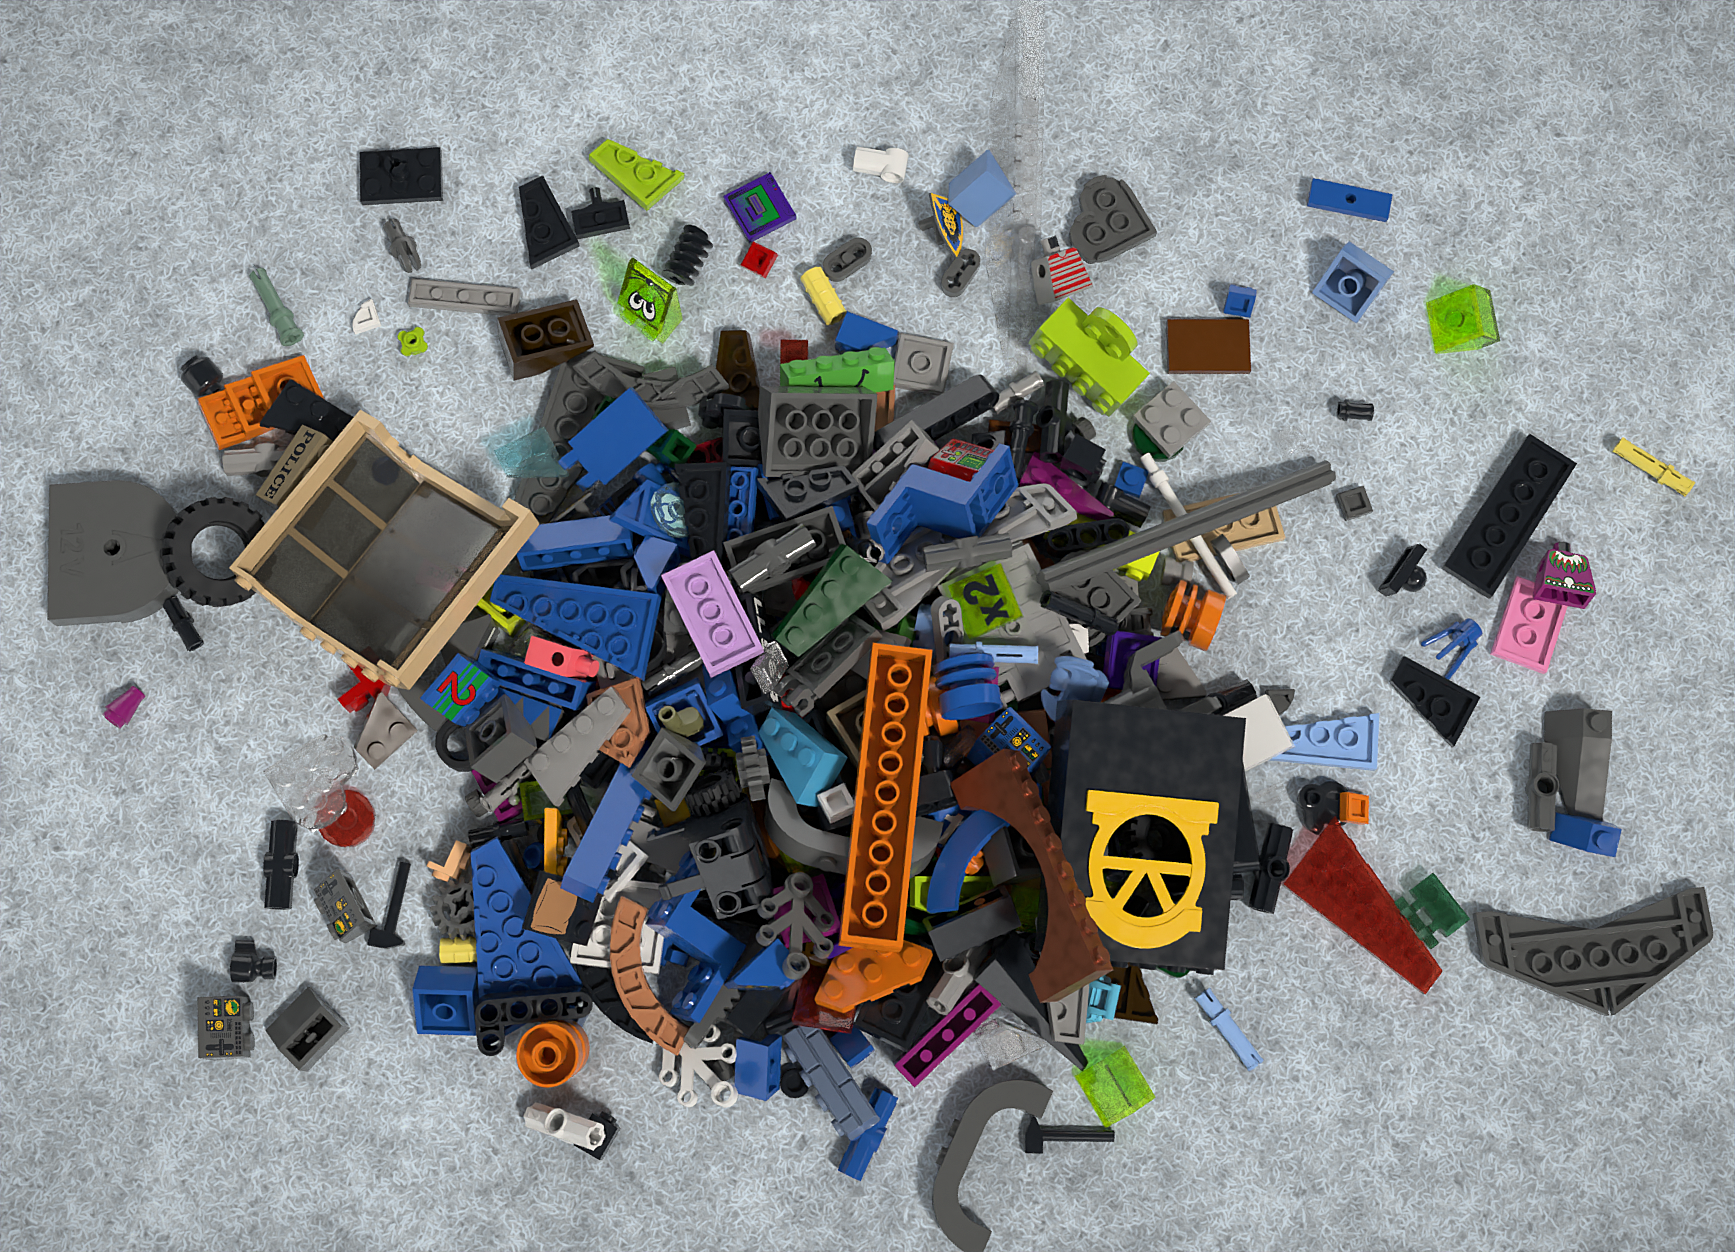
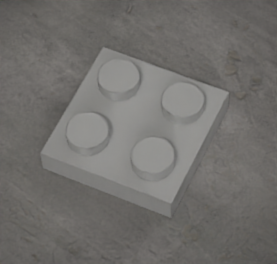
[1132,381,1211,458]

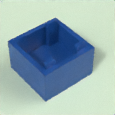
[645,677,723,746]

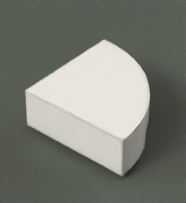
[352,299,381,335]

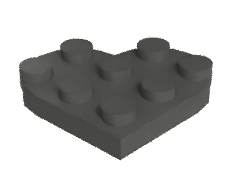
[1069,175,1157,264]
[1056,551,1142,647]

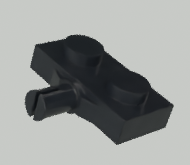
[571,187,630,239]

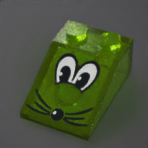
[617,257,683,344]

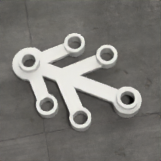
[659,1025,738,1108]

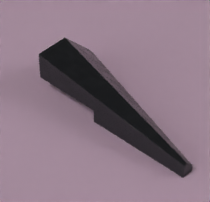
[974,930,1089,1071]

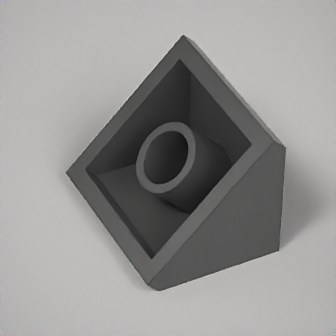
[632,728,706,811]

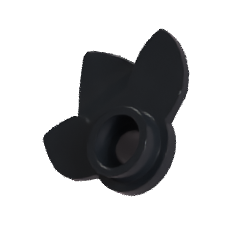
[1297,781,1348,835]

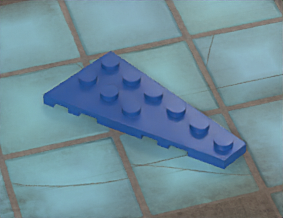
[490,574,661,681]

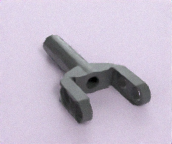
[1048,630,1222,746]

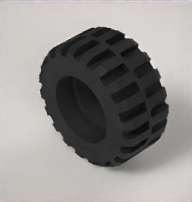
[160,497,277,607]

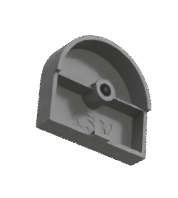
[47,480,192,626]

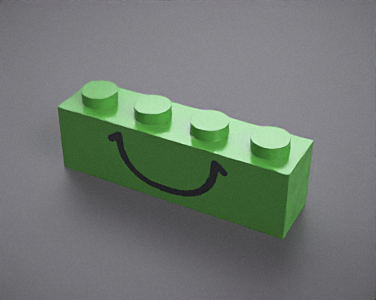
[780,347,895,393]

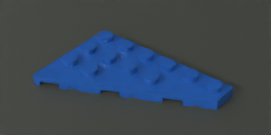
[471,837,583,1045]

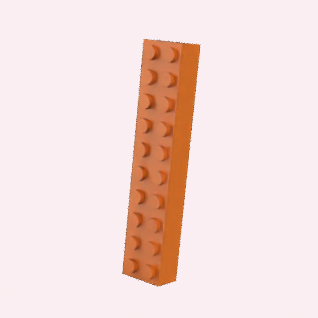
[838,643,932,953]

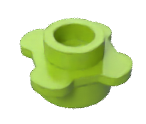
[397,327,428,357]

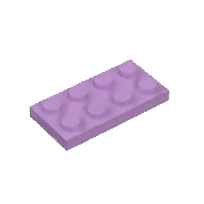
[661,551,764,678]

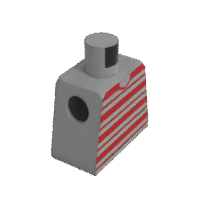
[1031,235,1093,305]

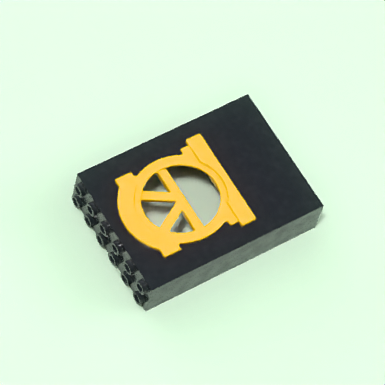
[1034,700,1246,975]

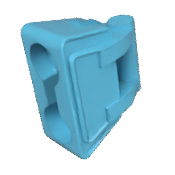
[1086,975,1121,1024]

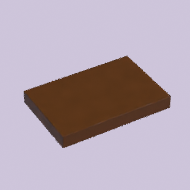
[1166,319,1251,374]

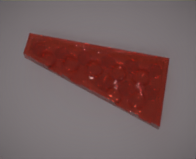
[1282,816,1443,995]

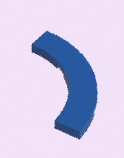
[927,783,1042,913]

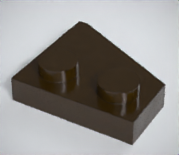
[1106,962,1158,1025]

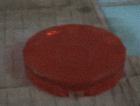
[316,790,376,848]

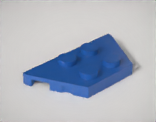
[609,479,691,558]

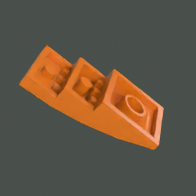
[197,355,324,450]

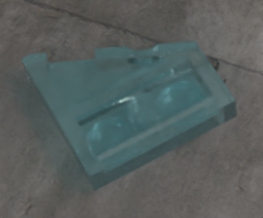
[494,426,569,478]

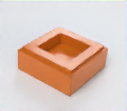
[1340,792,1369,825]

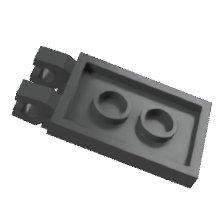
[773,614,882,717]

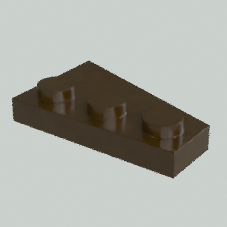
[711,330,760,411]

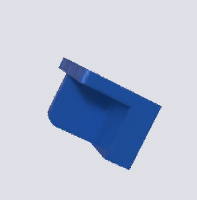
[735,1033,782,1101]

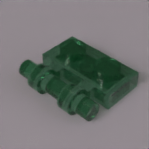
[1393,872,1471,949]

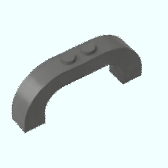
[764,779,943,879]
[932,1080,1053,1252]

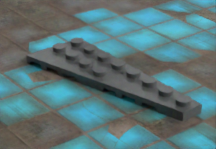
[514,351,645,557]

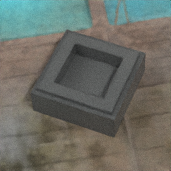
[1336,486,1373,521]

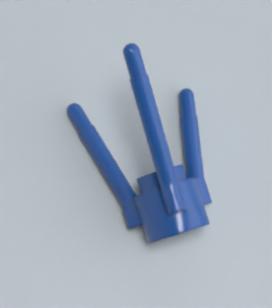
[1421,618,1483,680]

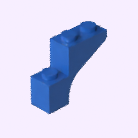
[702,663,770,756]

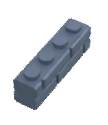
[783,1017,880,1140]

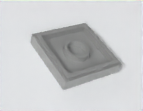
[894,333,954,396]

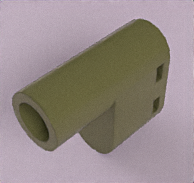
[658,706,704,738]

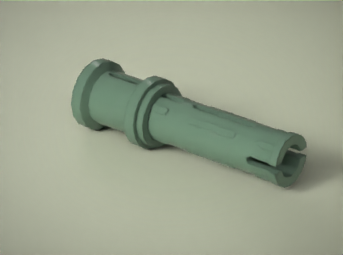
[249,268,304,346]

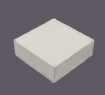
[817,783,854,824]

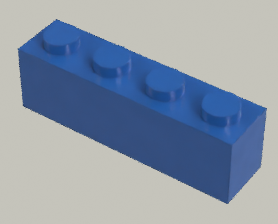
[517,515,635,572]
[478,649,597,710]

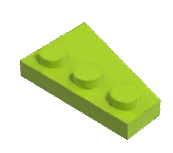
[589,139,685,211]

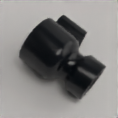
[230,940,277,982]

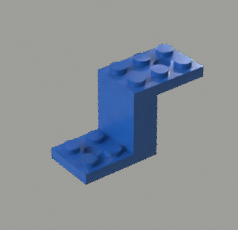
[867,443,1018,564]
[645,851,746,1023]

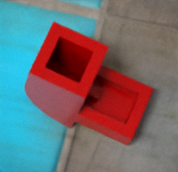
[337,646,391,713]

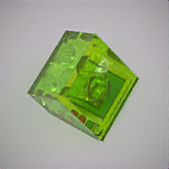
[1426,284,1500,354]

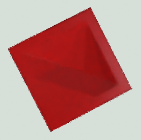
[740,241,778,279]

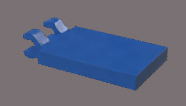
[558,387,669,492]

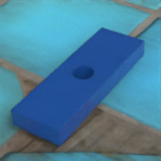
[1307,178,1393,222]
[727,467,758,541]

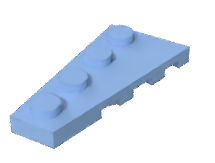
[1270,713,1379,771]

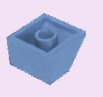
[1312,241,1394,323]

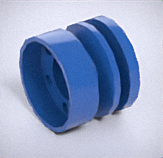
[932,653,1003,720]

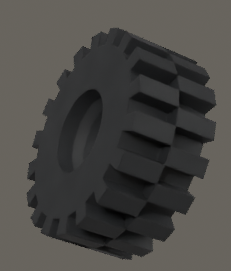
[1118,814,1191,876]

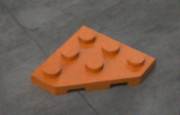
[815,940,933,1013]

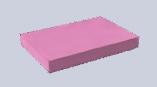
[1490,576,1568,674]

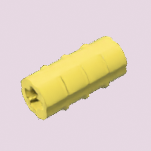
[800,267,847,325]
[439,936,477,964]

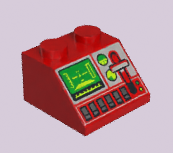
[927,438,994,482]

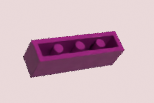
[893,983,1002,1088]

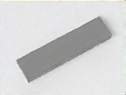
[408,278,521,316]

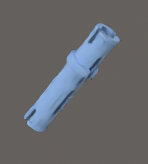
[949,642,1038,664]
[1194,987,1264,1071]

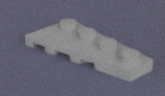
[524,687,631,807]

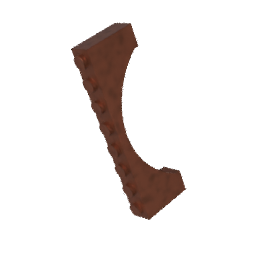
[950,749,1113,1003]

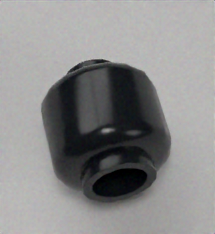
[180,355,223,397]

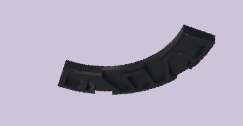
[572,943,654,1044]

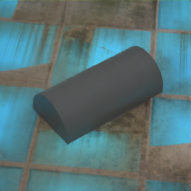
[723,506,846,595]

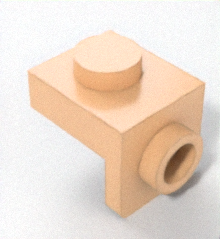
[426,840,472,882]

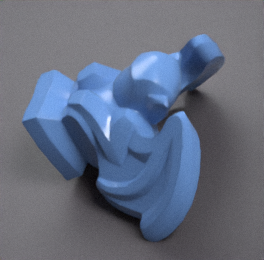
[1041,656,1109,722]

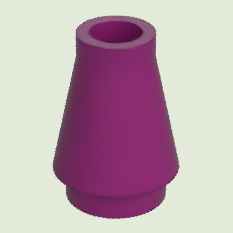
[102,686,146,729]

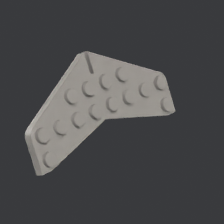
[862,484,1077,632]

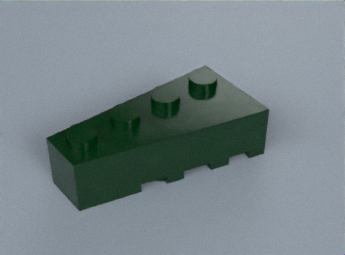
[771,543,892,657]

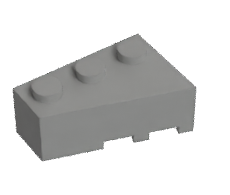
[851,420,940,511]

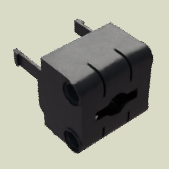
[646,793,776,920]

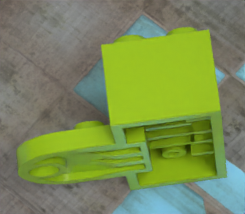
[1028,297,1150,417]

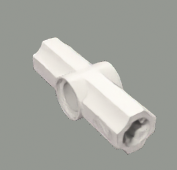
[523,1102,605,1151]

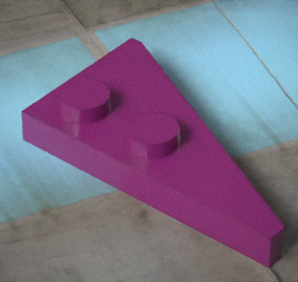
[1018,451,1114,521]

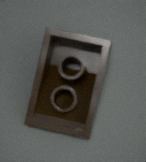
[497,299,594,381]

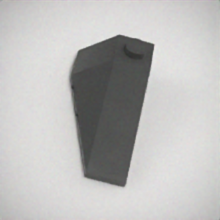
[1544,708,1612,821]

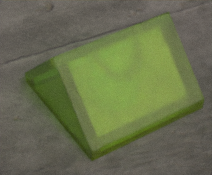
[1074,1046,1156,1128]

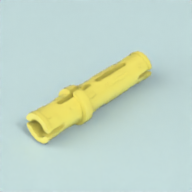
[1612,437,1695,497]

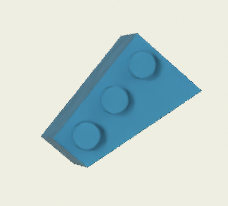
[758,708,848,807]

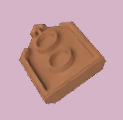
[586,677,651,768]

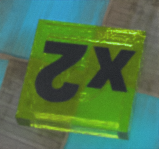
[948,563,1024,640]

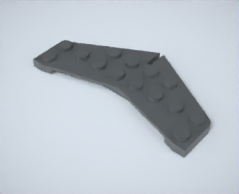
[1473,887,1713,1016]

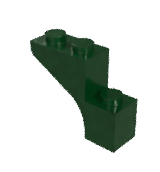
[591,396,697,468]

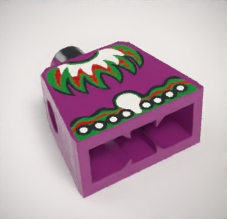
[1533,542,1596,609]

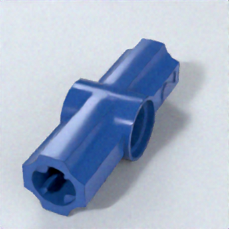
[838,1087,898,1181]

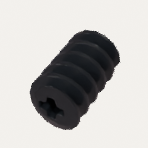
[661,224,713,286]

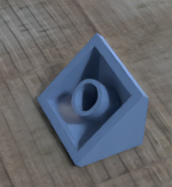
[948,150,1016,227]

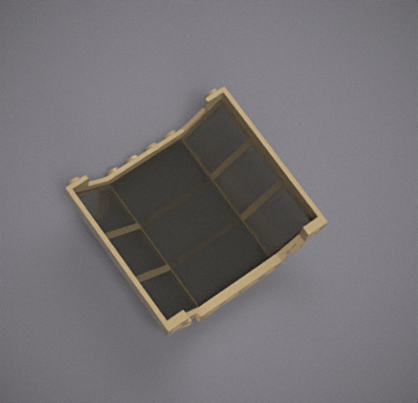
[229,409,539,690]

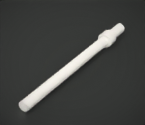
[1140,453,1237,600]

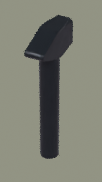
[367,862,411,949]
[1025,1117,1115,1154]

